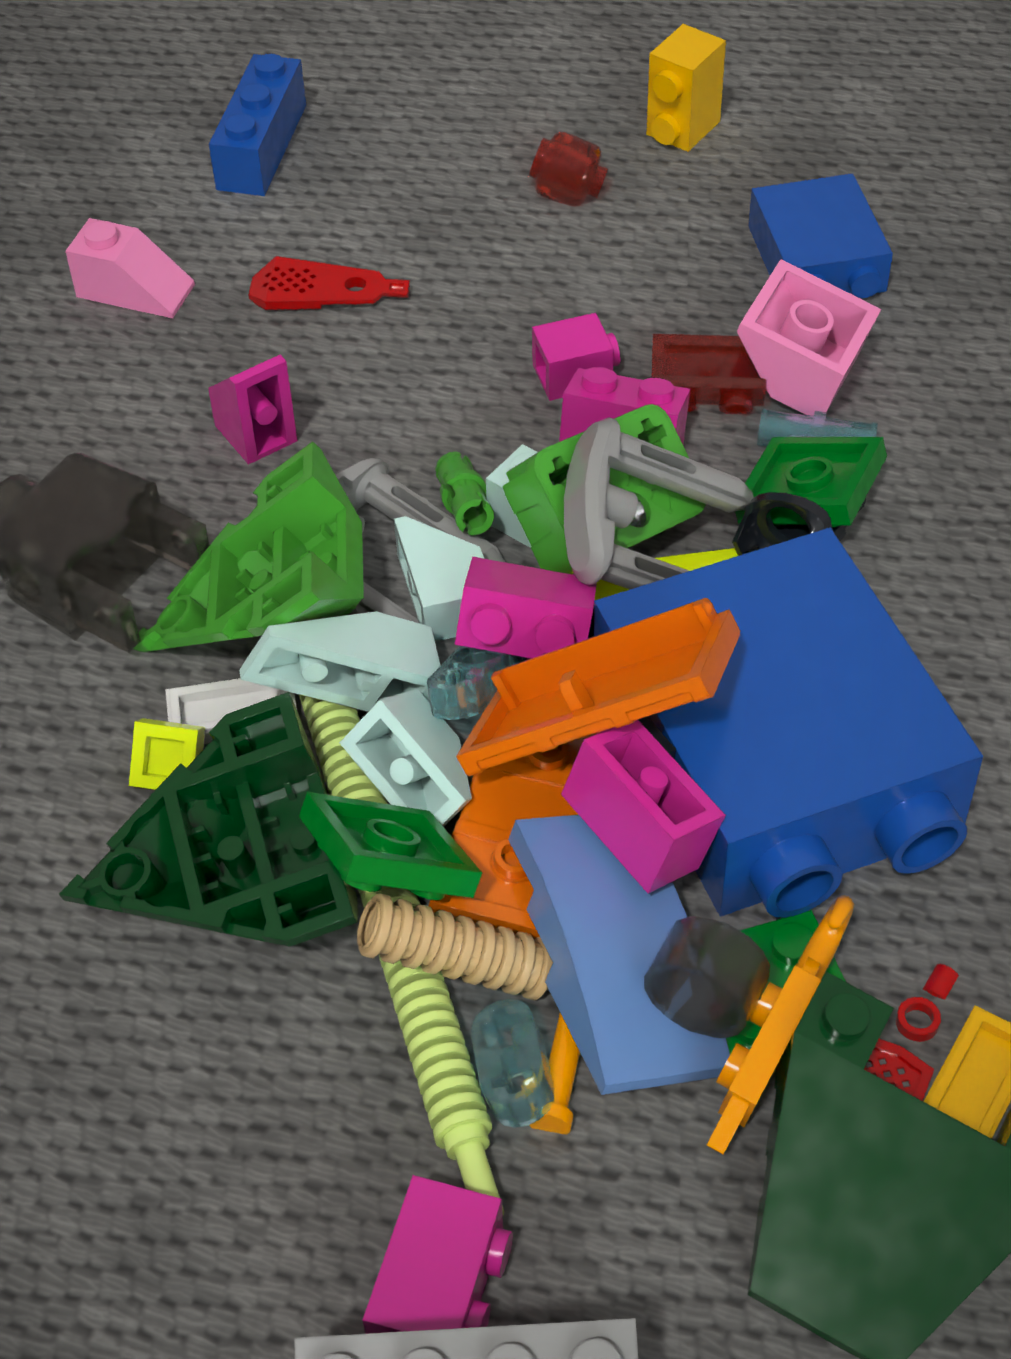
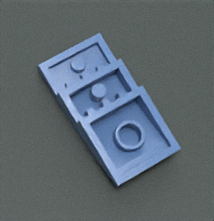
[508,815,730,1095]

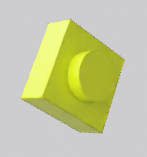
[129,718,205,790]

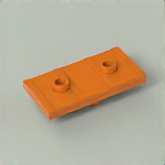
[456,598,740,776]
[428,731,603,939]

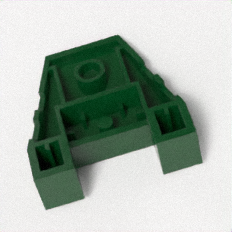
[747,972,1011,1359]

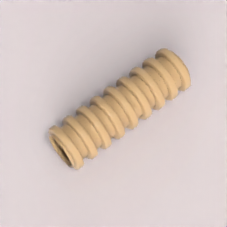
[357,893,553,1001]

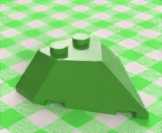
[128,441,364,652]

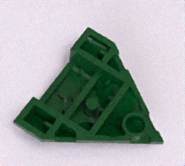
[59,692,358,947]

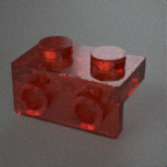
[651,334,767,415]

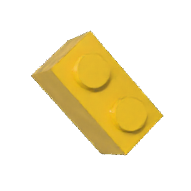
[646,24,726,152]

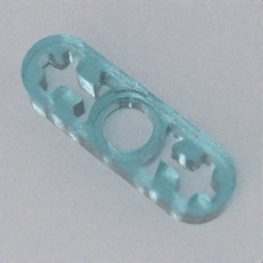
[427,646,526,720]

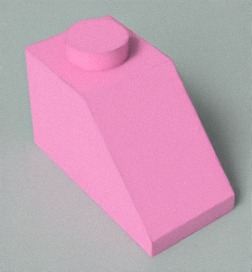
[65,218,195,318]

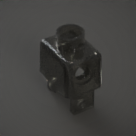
[0,452,210,653]

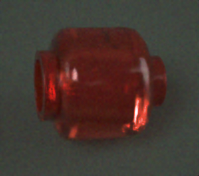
[529,131,608,206]

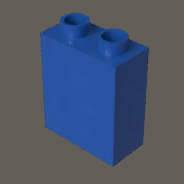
[593,527,983,918]

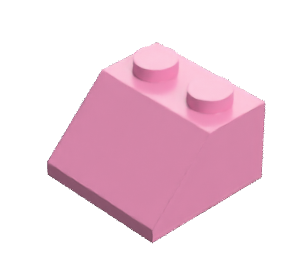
[737,259,881,422]

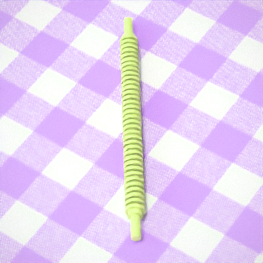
[299,694,504,1215]

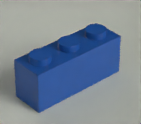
[209,54,306,196]

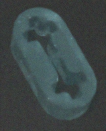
[471,999,555,1128]

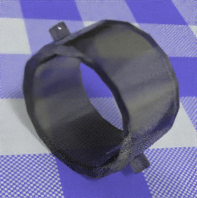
[644,916,770,1038]

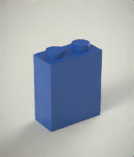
[748,173,893,298]

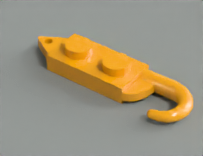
[707,895,854,1154]

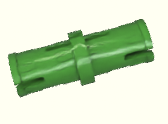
[435,452,494,535]

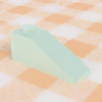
[239,611,444,712]

